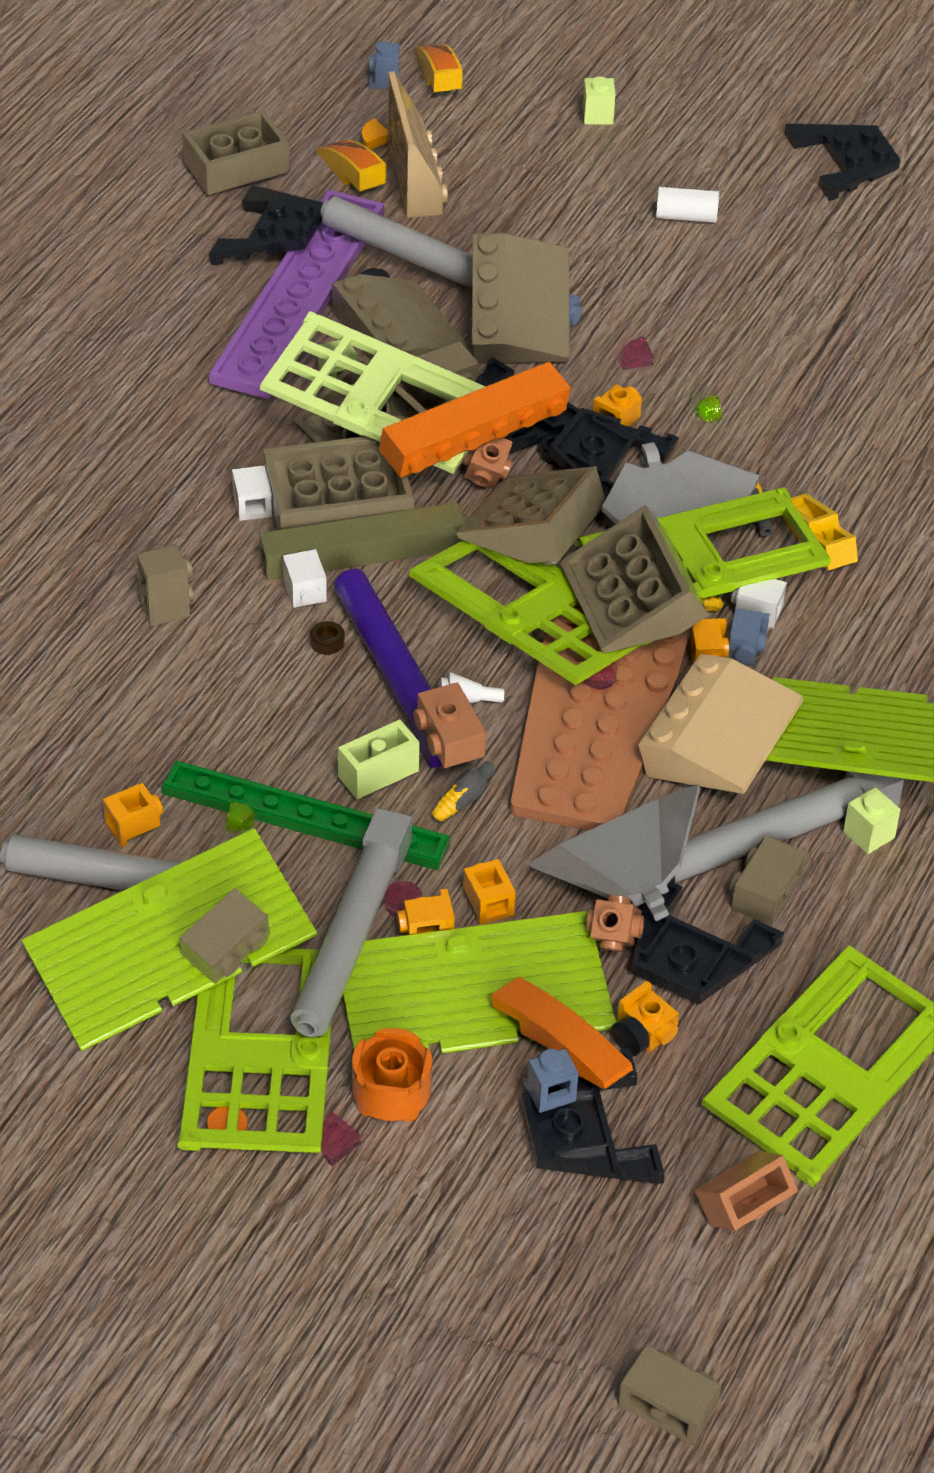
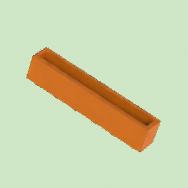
[379,362,571,478]

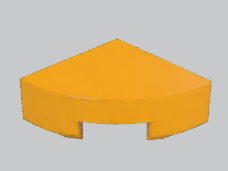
[362,118,388,150]

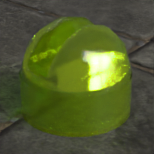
[698,394,722,421]
[227,801,255,832]

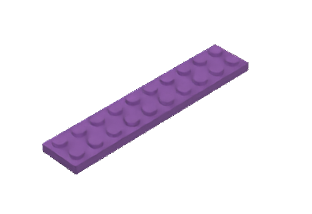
[209,190,384,399]

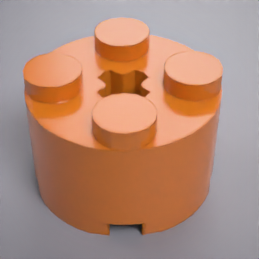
[352,1028,432,1122]

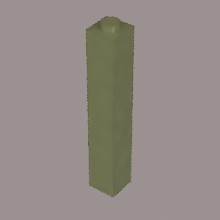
[259,502,469,581]

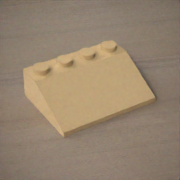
[387,71,448,218]
[638,654,803,794]

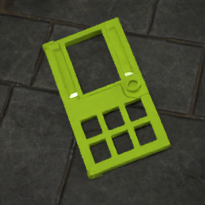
[577,487,831,598]
[409,540,653,685]
[702,945,934,1187]
[177,948,332,1153]

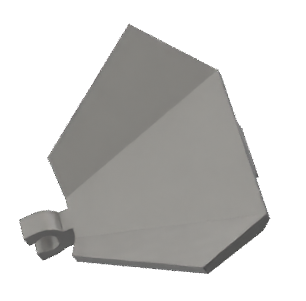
[602,442,759,527]
[529,784,700,921]

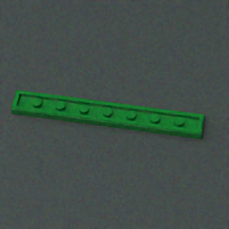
[162,760,450,871]

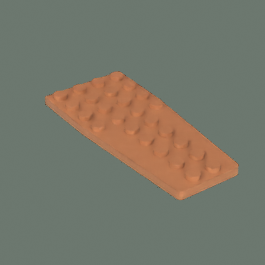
[510,603,690,831]

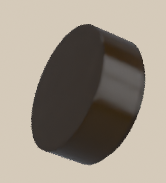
[310,621,345,655]

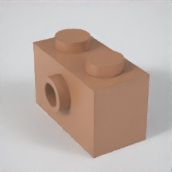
[413,682,486,768]
[695,1151,799,1231]

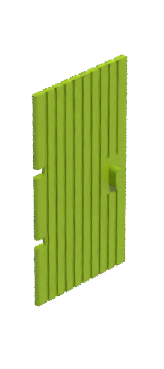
[766,677,934,782]
[22,828,318,1052]
[343,911,616,1054]

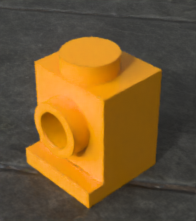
[593,384,642,427]
[688,618,729,665]
[103,783,163,847]
[463,859,516,925]
[396,889,455,935]
[617,981,679,1052]

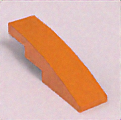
[491,977,633,1089]

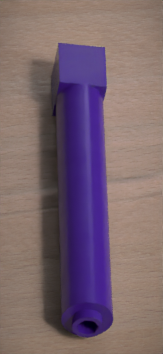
[334,569,442,769]

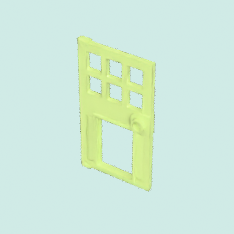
[260,311,485,474]

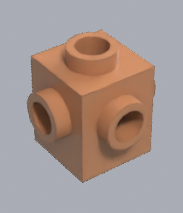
[462,438,513,489]
[587,895,644,952]

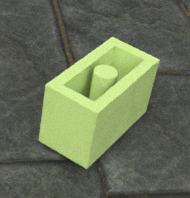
[338,719,419,800]

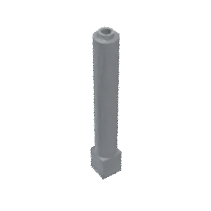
[320,196,473,289]
[670,771,904,883]
[291,808,412,1037]
[0,834,180,891]

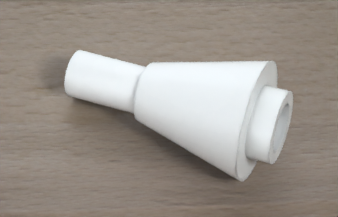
[438,671,504,703]

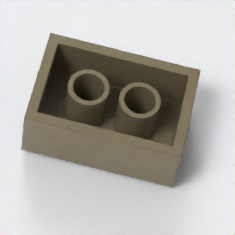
[182,110,290,195]

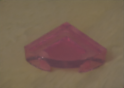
[622,336,654,370]
[321,1112,361,1167]

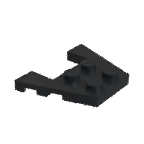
[784,124,901,201]
[208,185,323,265]
[476,357,580,453]
[548,408,679,500]
[631,881,784,1004]
[521,1048,665,1184]

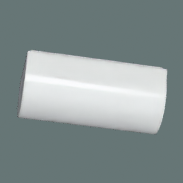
[656,187,719,223]

